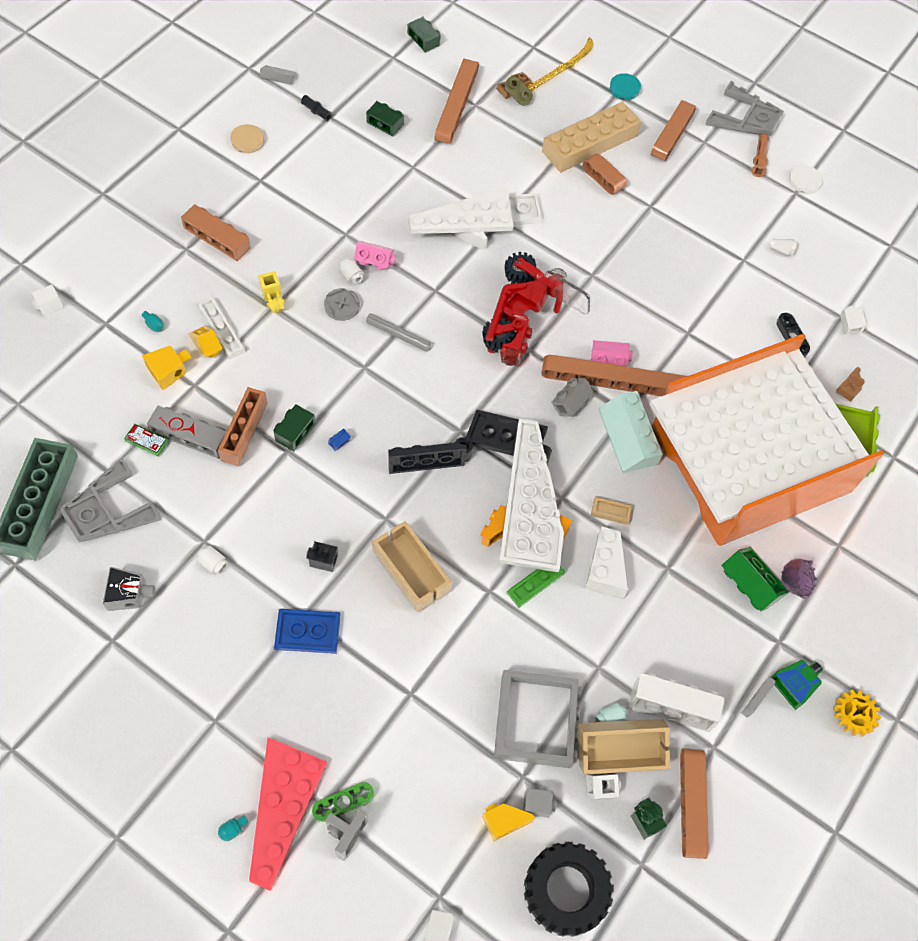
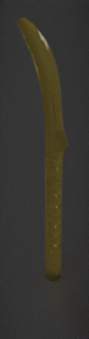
[523,37,593,96]

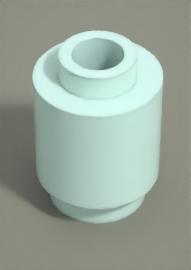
[595,703,628,722]

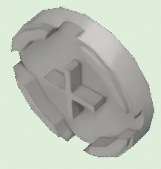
[324,288,360,321]

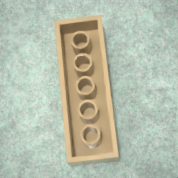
[542,101,642,173]

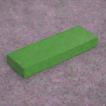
[506,566,565,608]

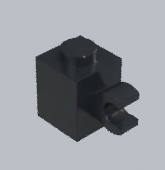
[306,541,338,572]

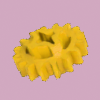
[833,690,881,737]

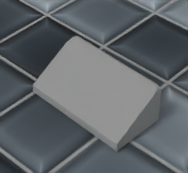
[260,65,296,85]

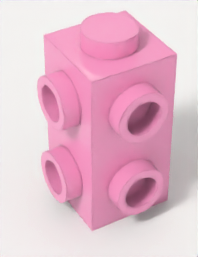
[354,241,396,270]
[591,340,633,367]

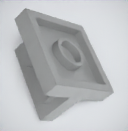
[325,809,368,861]

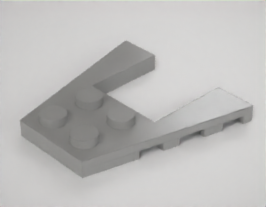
[706,81,784,136]
[59,458,162,543]

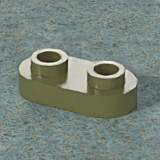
[504,76,533,106]

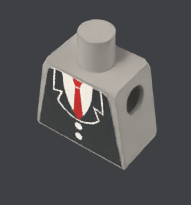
[103,567,155,611]

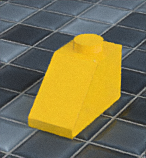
[188,325,223,358]
[482,803,535,842]

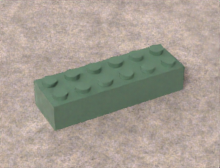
[0,437,78,561]

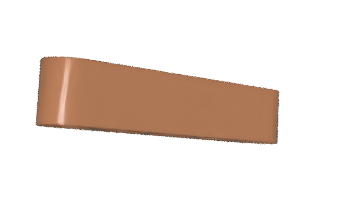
[650,100,697,161]
[680,748,709,859]

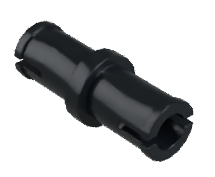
[301,95,332,121]

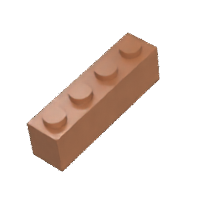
[181,204,251,261]
[218,387,268,466]

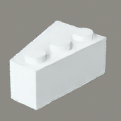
[585,526,628,599]

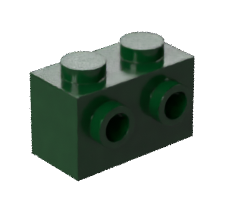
[273,404,316,452]

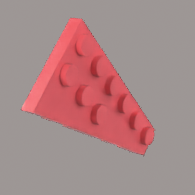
[249,737,327,891]

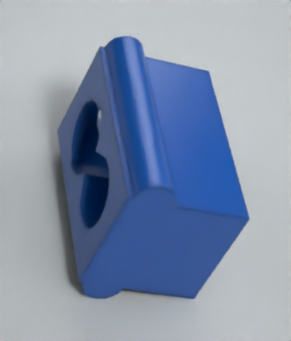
[328,428,351,451]

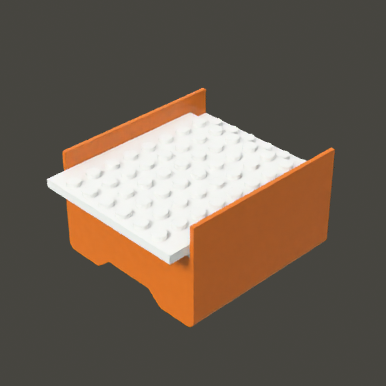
[649,334,884,546]

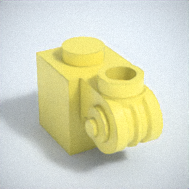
[258,271,285,313]

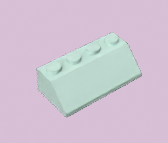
[599,391,663,473]

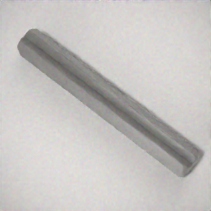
[366,313,431,351]

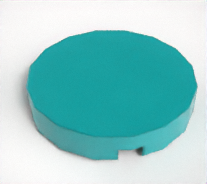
[610,73,641,100]

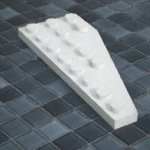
[499,419,564,572]

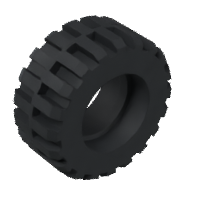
[524,842,614,937]

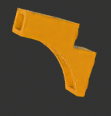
[480,505,572,547]

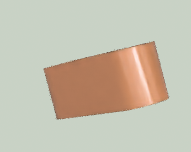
[583,153,627,195]

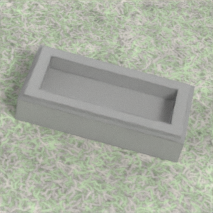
[741,677,775,717]

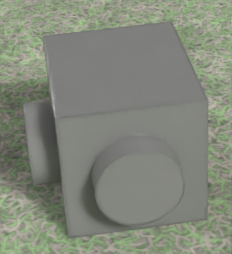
[523,786,556,818]

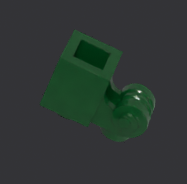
[631,797,667,840]

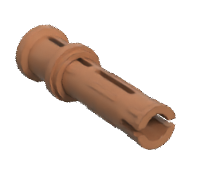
[751,134,769,177]

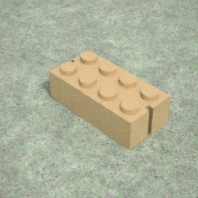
[372,521,452,612]
[578,719,670,775]

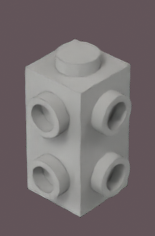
[551,378,594,417]

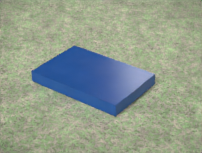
[274,608,341,654]

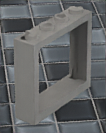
[493,670,582,768]

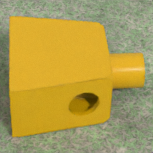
[142,346,191,390]

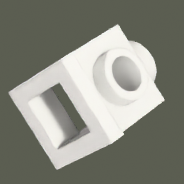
[586,773,621,799]

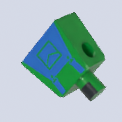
[771,660,823,711]

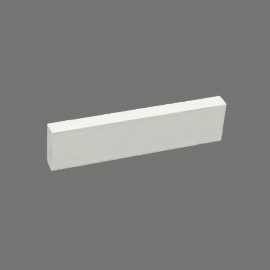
[197,296,246,360]

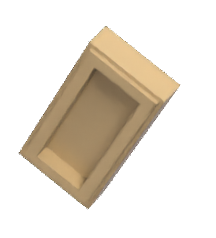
[591,496,633,525]

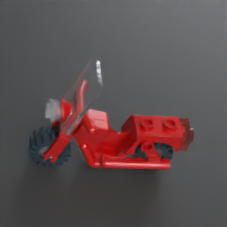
[482,252,590,366]

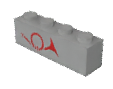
[147,405,227,459]

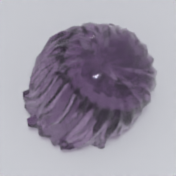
[781,559,817,599]

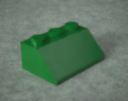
[721,547,790,612]

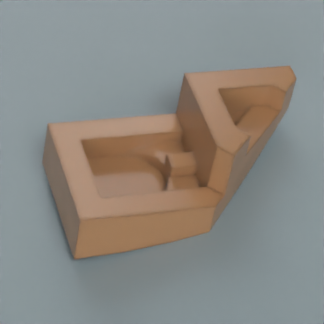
[836,366,865,402]

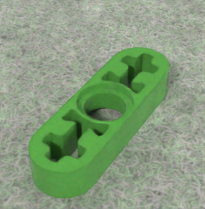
[312,782,374,822]

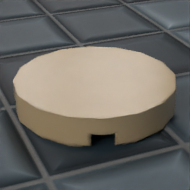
[230,124,264,153]

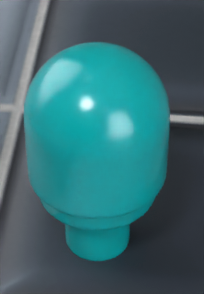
[141,311,164,332]
[218,815,249,841]

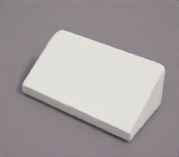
[424,910,455,941]

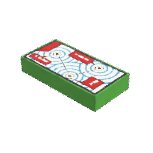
[124,423,169,456]

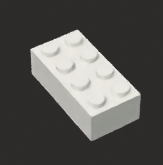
[628,672,725,732]

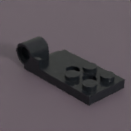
[466,410,552,465]
[388,437,473,474]

